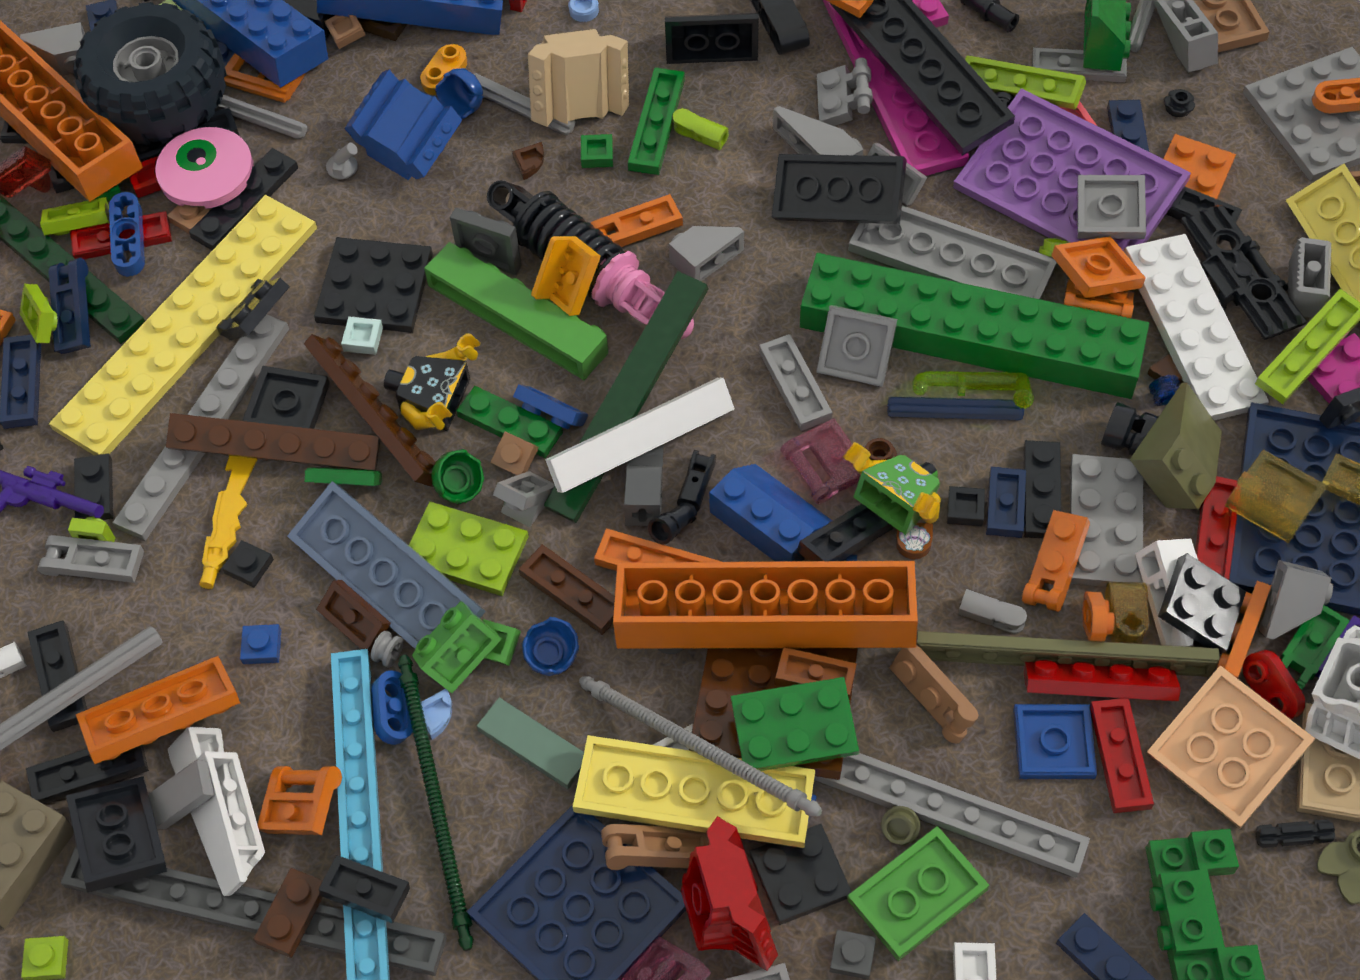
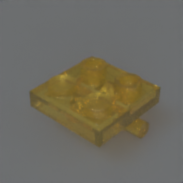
[1225,449,1327,543]

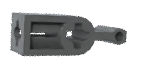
[624,445,664,526]

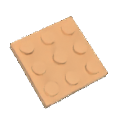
[1147,666,1315,829]

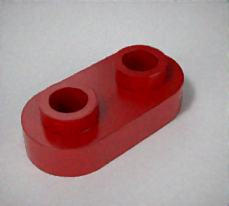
[1242,650,1305,720]

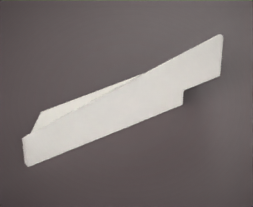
[168,727,265,896]

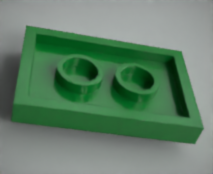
[731,677,859,771]

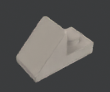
[493,471,555,527]

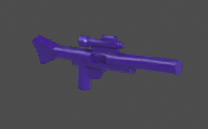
[0,466,104,518]

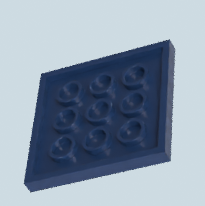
[467,805,686,980]

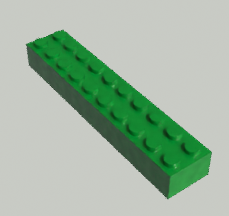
[800,253,1150,399]

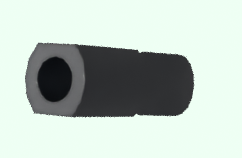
[677,450,716,512]

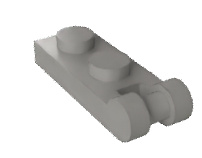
[37,535,144,583]

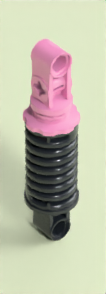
[487,180,694,339]

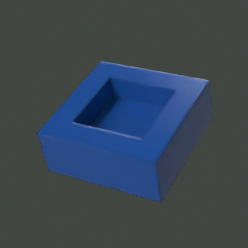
[240,624,281,664]

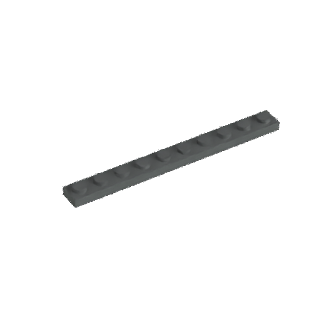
[61,847,447,976]

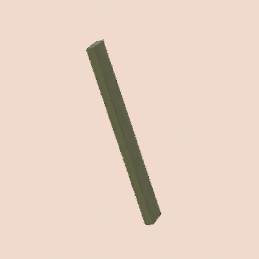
[916,631,1220,677]

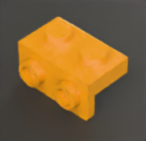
[531,236,601,316]

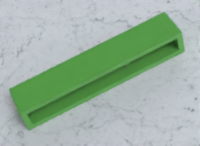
[424,242,608,380]

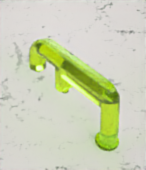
[912,371,1034,408]

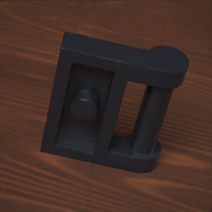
[216,278,290,340]

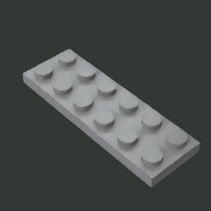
[848,205,1057,299]

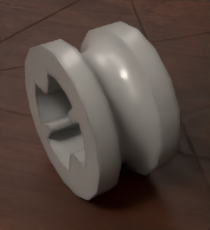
[370,631,404,668]

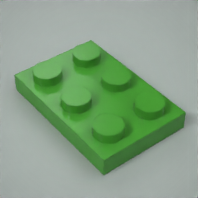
[847,826,990,961]

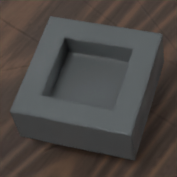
[830,929,876,980]

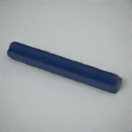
[887,397,1025,420]

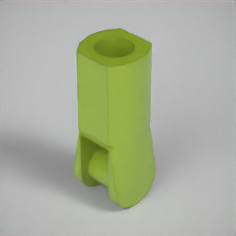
[673,108,729,150]

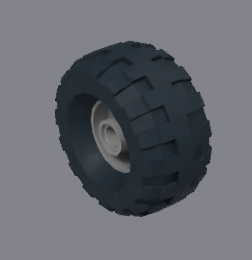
[73,2,227,145]

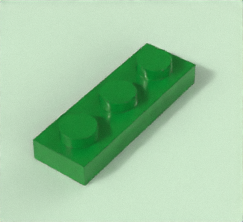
[457,386,563,458]

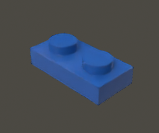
[513,384,588,429]

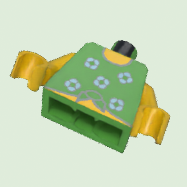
[843,442,941,535]

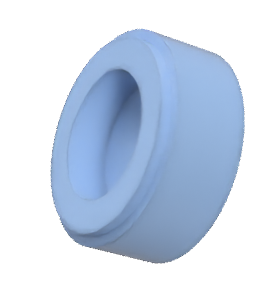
[568,0,599,22]

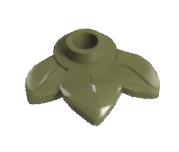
[1317,830,1360,905]

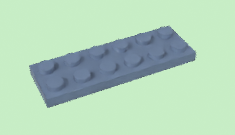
[287,481,486,648]

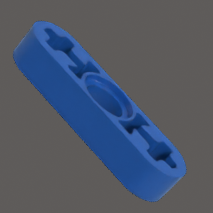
[109,192,145,277]

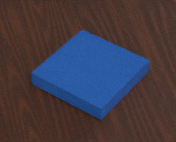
[1013,704,1097,779]

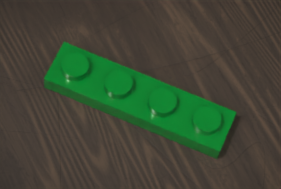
[628,67,685,175]

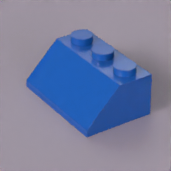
[709,464,833,562]

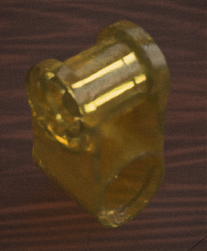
[1105,581,1150,644]

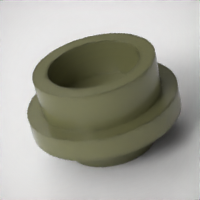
[881,806,920,845]

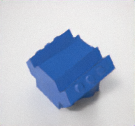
[344,69,462,180]

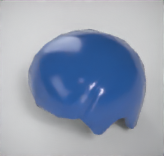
[436,68,483,119]
[522,617,579,676]

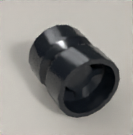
[1101,402,1158,455]

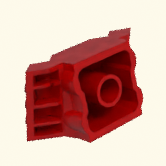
[681,816,778,971]

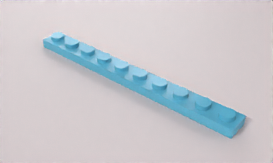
[331,649,390,980]

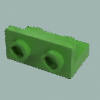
[412,601,502,693]

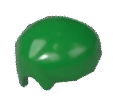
[431,449,484,504]

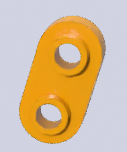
[420,44,467,96]

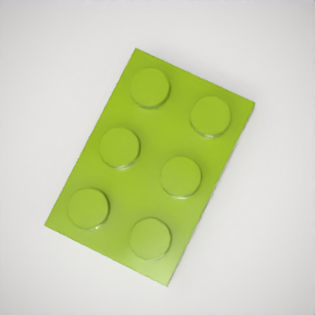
[409,501,529,596]

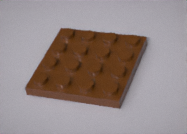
[689,648,858,780]

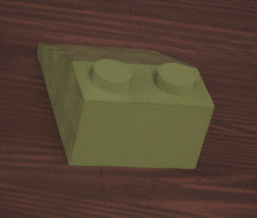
[1130,383,1222,509]

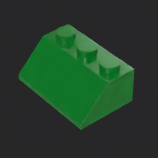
[1083,0,1131,71]

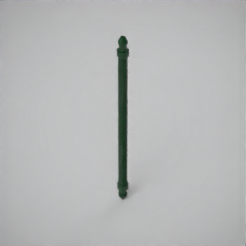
[398,655,474,951]

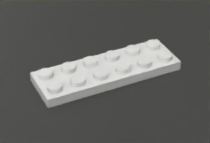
[1124,234,1269,421]

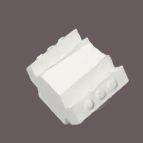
[1305,625,1360,759]

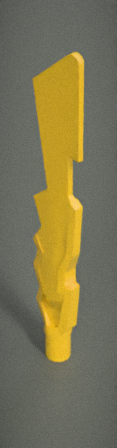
[199,456,258,589]

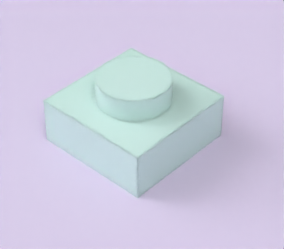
[341,316,383,355]

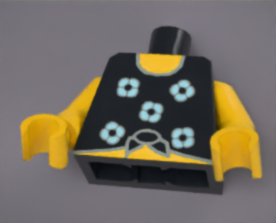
[384,333,481,431]

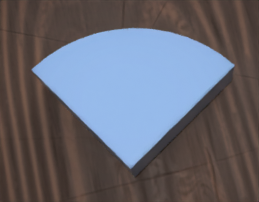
[421,689,452,740]

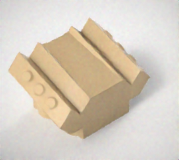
[528,29,629,127]

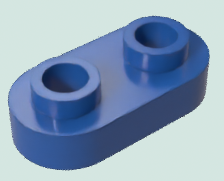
[371,670,413,745]

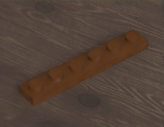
[304,334,435,487]
[166,413,380,471]

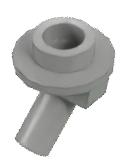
[326,143,358,180]

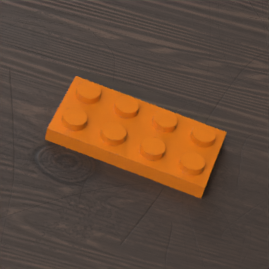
[76,656,240,765]

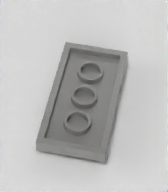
[1070,454,1143,590]

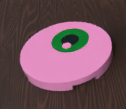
[155,127,254,209]

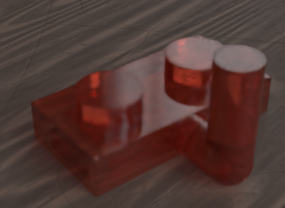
[0,146,51,198]

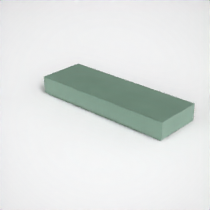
[477,697,584,790]

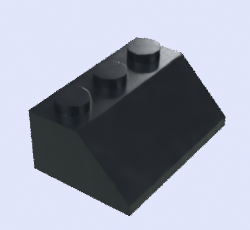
[665,13,759,64]

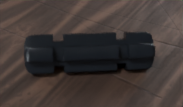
[1256,819,1335,848]

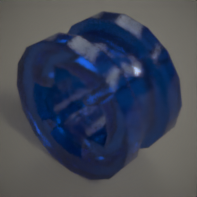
[1148,375,1180,406]

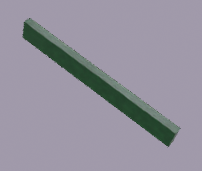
[544,271,709,523]

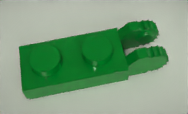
[1280,605,1350,691]

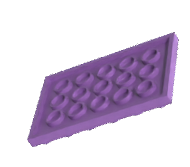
[953,88,1191,251]

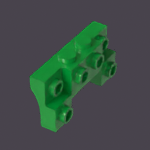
[1145,829,1265,980]

